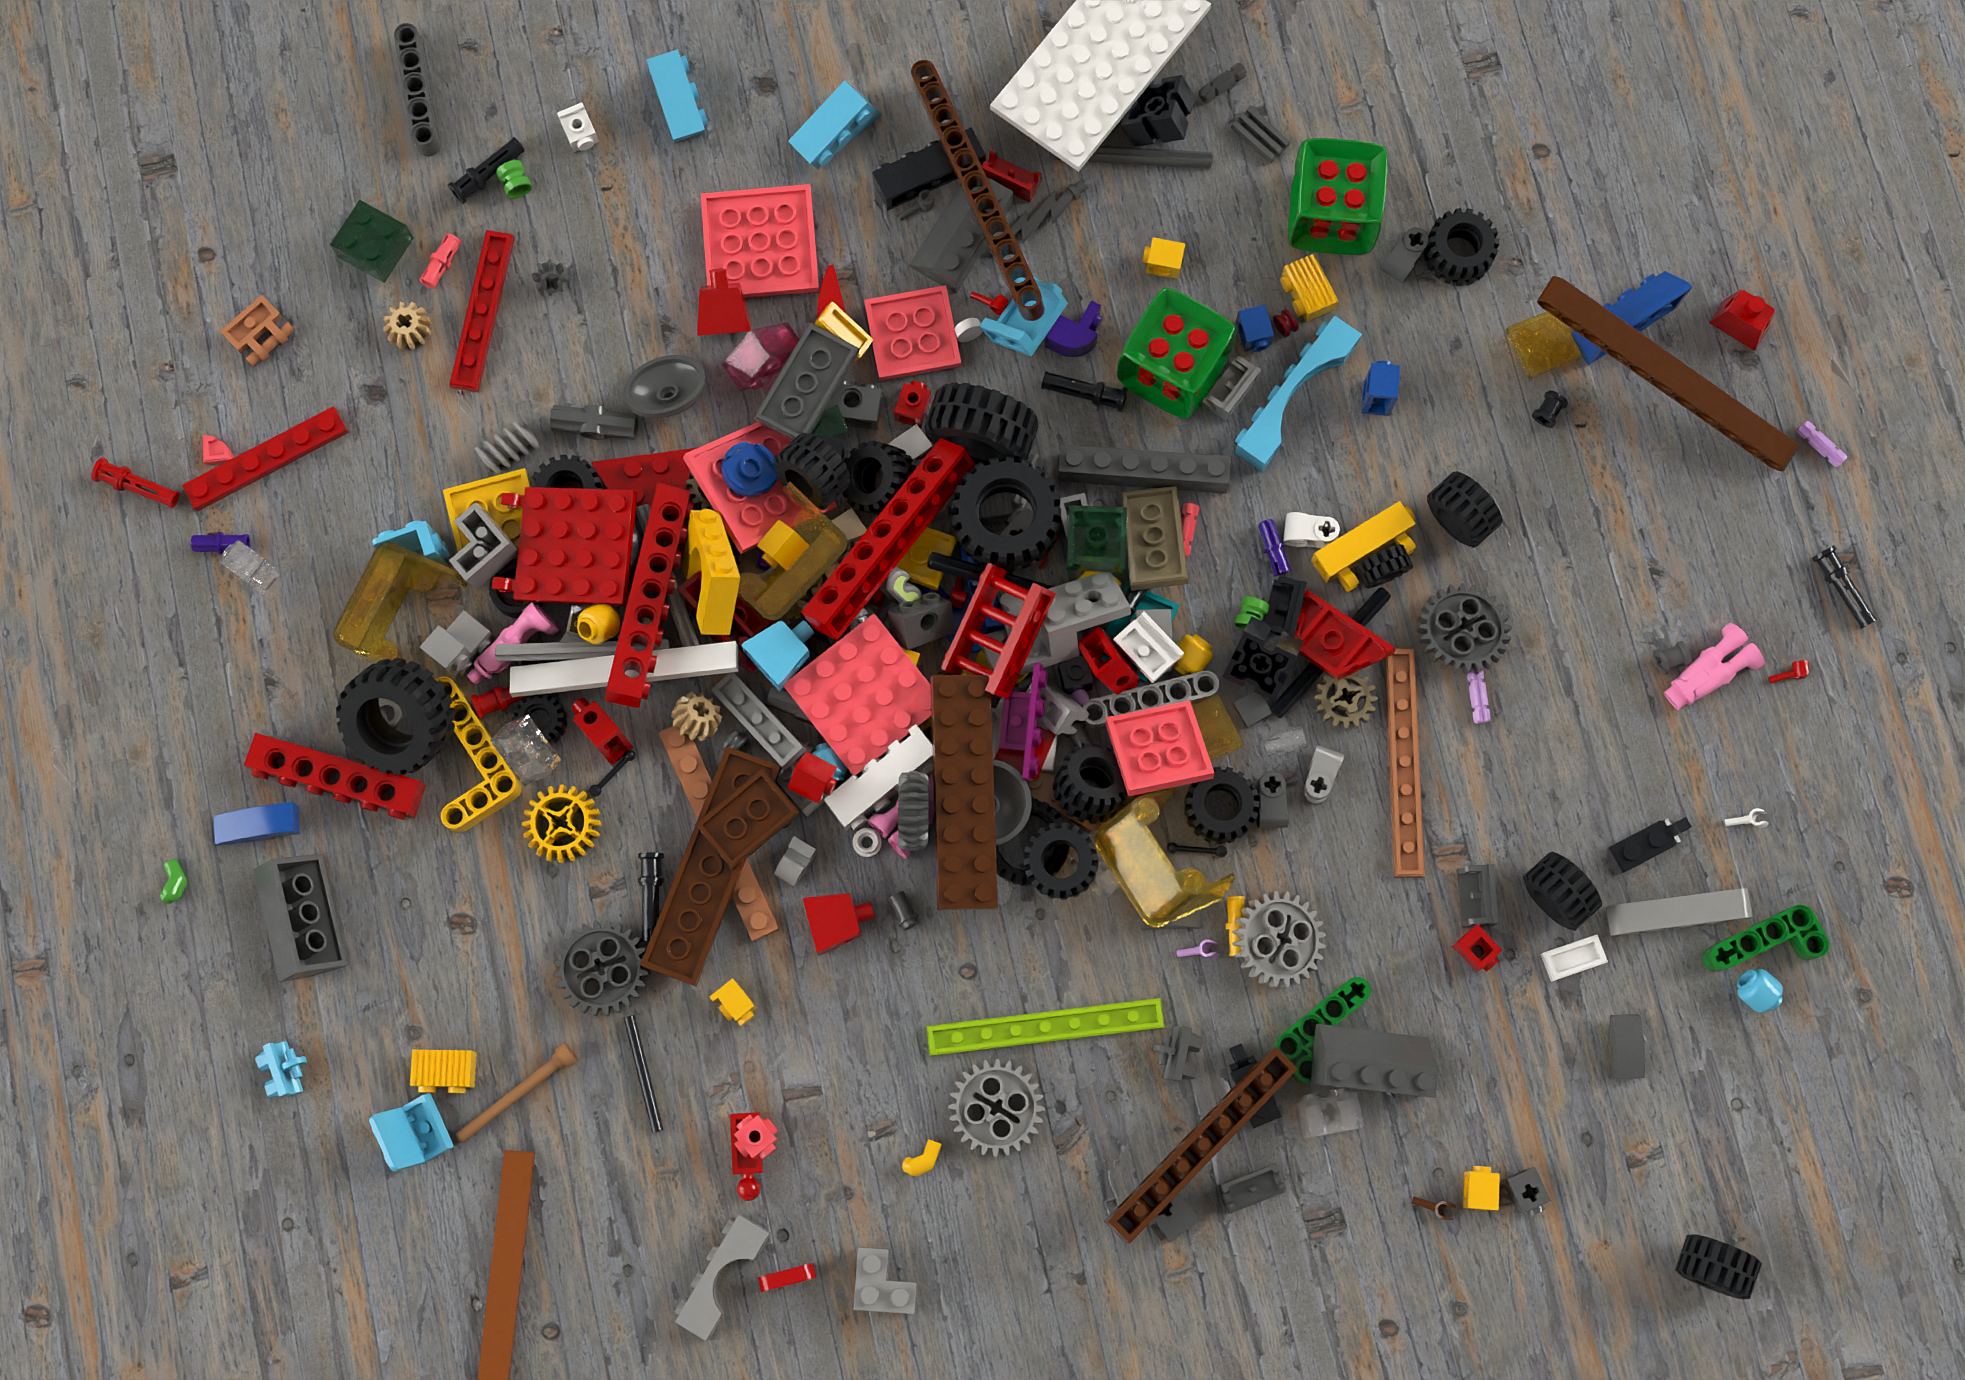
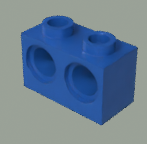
[1361,361,1400,416]

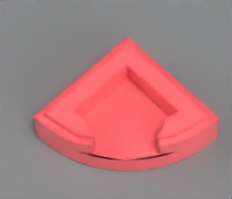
[203,435,234,465]

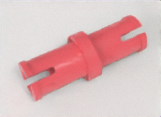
[419,233,462,289]

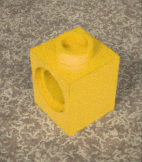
[1142,237,1185,279]
[1463,1166,1500,1211]

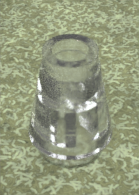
[1263,725,1308,757]

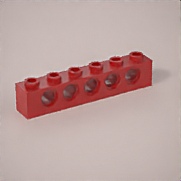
[244,733,426,820]

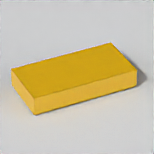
[814,302,874,362]

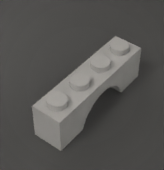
[674,1215,772,1341]

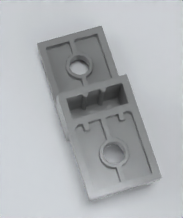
[979,569,1131,676]

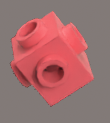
[734,1115,779,1160]

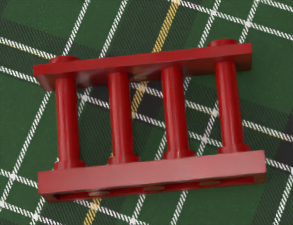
[941,563,1056,699]

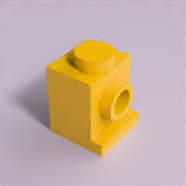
[710,978,757,1027]

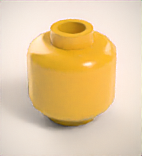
[577,604,620,644]
[1173,633,1213,676]

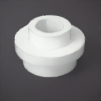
[853,828,882,857]

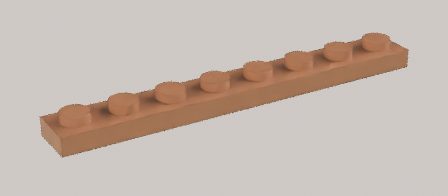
[658,726,780,942]

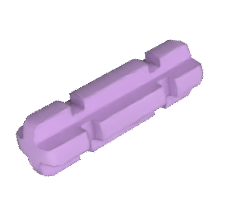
[1797,421,1847,467]
[1467,668,1491,724]

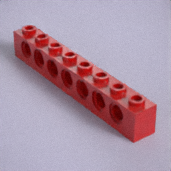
[801,438,975,640]
[605,483,694,708]

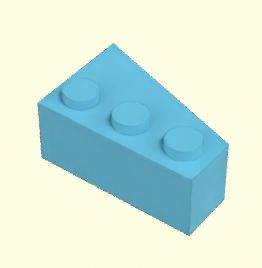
[646,49,708,143]
[788,80,882,169]

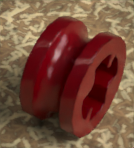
[1273,309,1299,338]

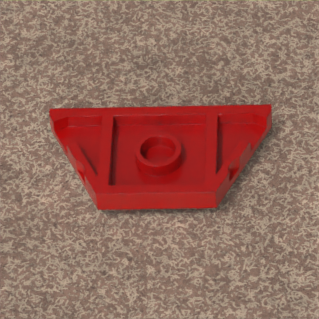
[592,447,699,514]
[1294,589,1395,680]

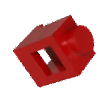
[894,381,931,428]
[1451,924,1502,972]

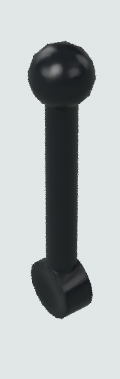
[589,750,636,797]
[1167,842,1228,858]

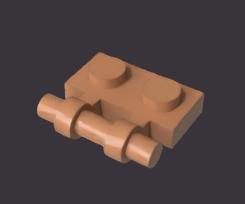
[220,295,295,366]

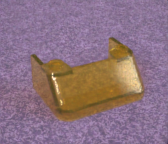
[737,482,847,620]
[333,542,468,664]
[1094,787,1236,927]

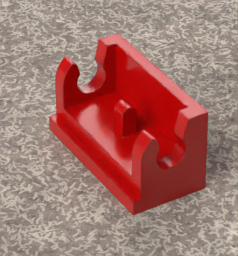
[982,150,1042,202]

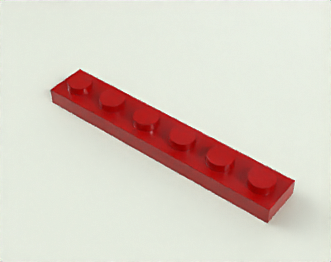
[182,406,349,512]

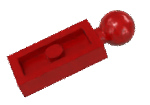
[730,1112,763,1201]

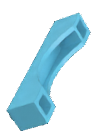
[1235,316,1362,472]

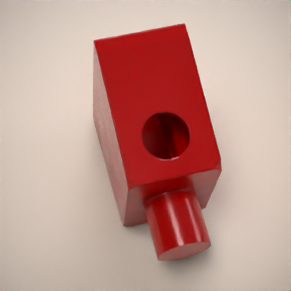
[697,268,752,336]
[1709,289,1775,351]
[1078,626,1139,695]
[571,698,634,766]
[803,893,875,956]

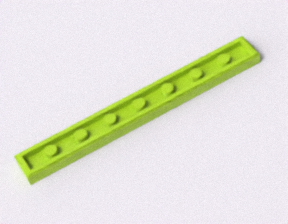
[926,998,1164,1056]

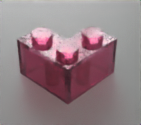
[722,322,799,391]

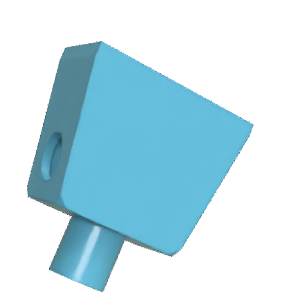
[742,620,814,692]

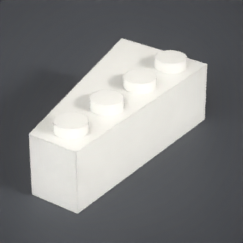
[824,724,933,831]

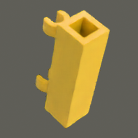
[1311,501,1417,593]

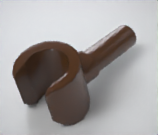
[1412,1196,1457,1221]

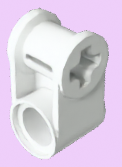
[1283,512,1340,549]

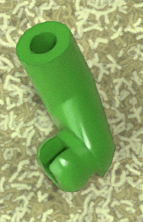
[160,859,187,904]

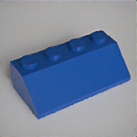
[1569,271,1692,366]

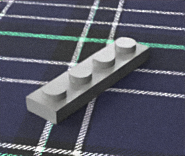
[711,672,806,770]

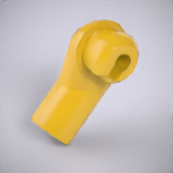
[902,1139,942,1176]

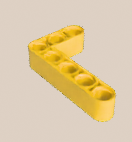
[435,677,522,833]

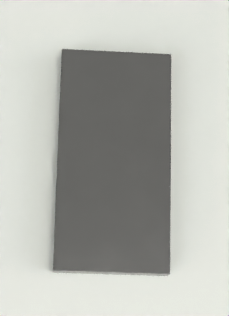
[754,323,859,440]

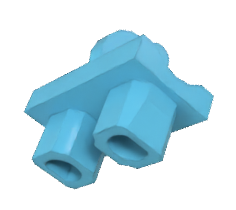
[255,1041,307,1097]

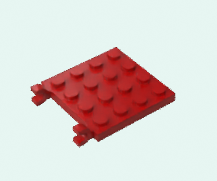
[492,487,637,606]

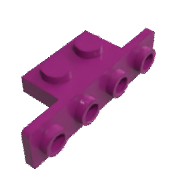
[999,663,1048,781]

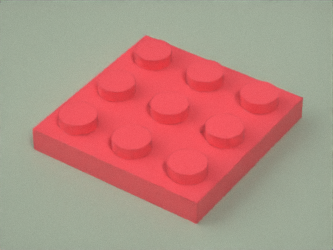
[864,285,962,381]
[1105,700,1214,797]

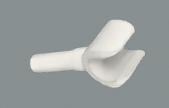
[1725,808,1769,828]

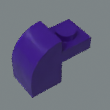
[1045,300,1103,357]

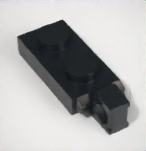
[1609,817,1692,873]
[1229,1044,1282,1129]

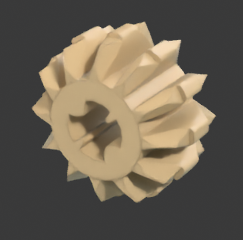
[383,302,431,350]
[671,691,722,742]

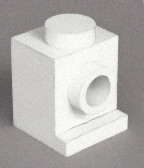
[557,103,599,152]

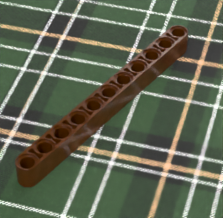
[911,60,1045,321]
[1537,276,1799,472]

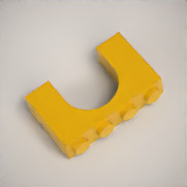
[681,509,741,635]

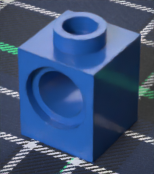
[1236,305,1274,352]

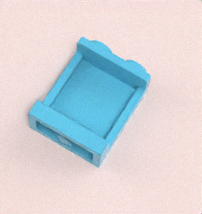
[979,276,1068,357]

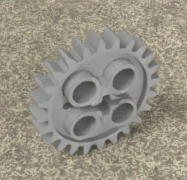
[1232,891,1326,987]
[948,1059,1045,1157]

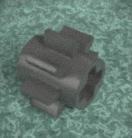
[532,259,568,296]

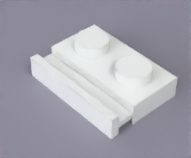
[1113,612,1184,683]

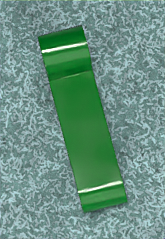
[1703,904,1830,972]
[1273,977,1371,1085]

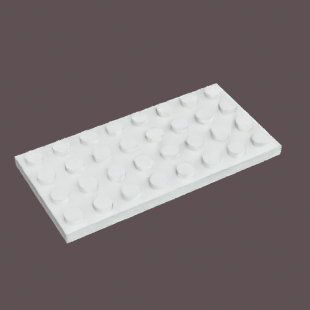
[990,0,1211,172]

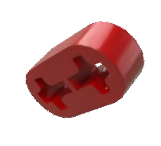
[757,1263,817,1292]

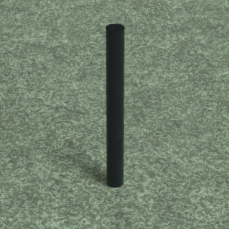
[623,1015,664,1133]

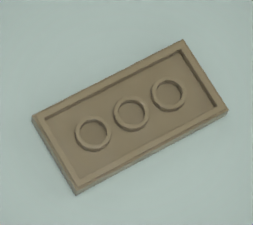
[1121,486,1189,591]

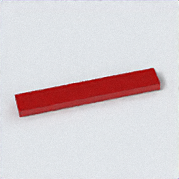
[449,230,515,392]

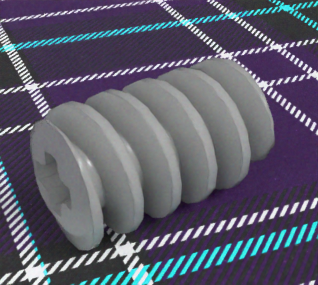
[474,417,539,475]

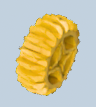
[522,784,602,863]

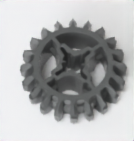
[898,771,929,851]

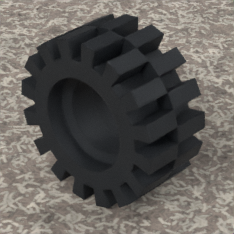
[1357,545,1413,588]
[512,693,567,747]

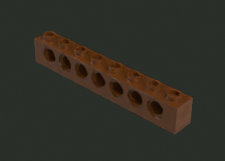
[1104,1047,1298,1244]

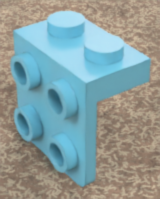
[372,521,450,571]
[369,1093,454,1172]

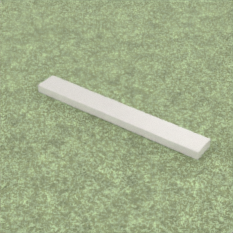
[510,641,738,697]

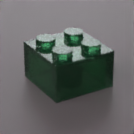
[330,200,414,283]
[1066,505,1127,573]

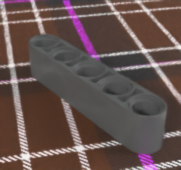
[394,23,441,156]

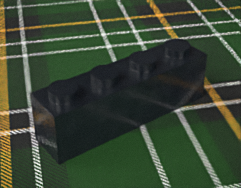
[872,127,986,211]

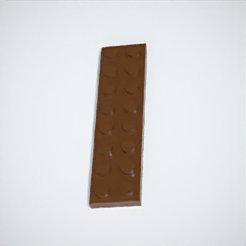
[930,675,998,910]
[640,746,782,987]

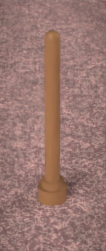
[456,1042,578,1142]

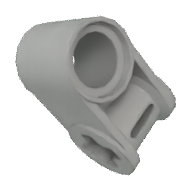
[1303,745,1344,804]

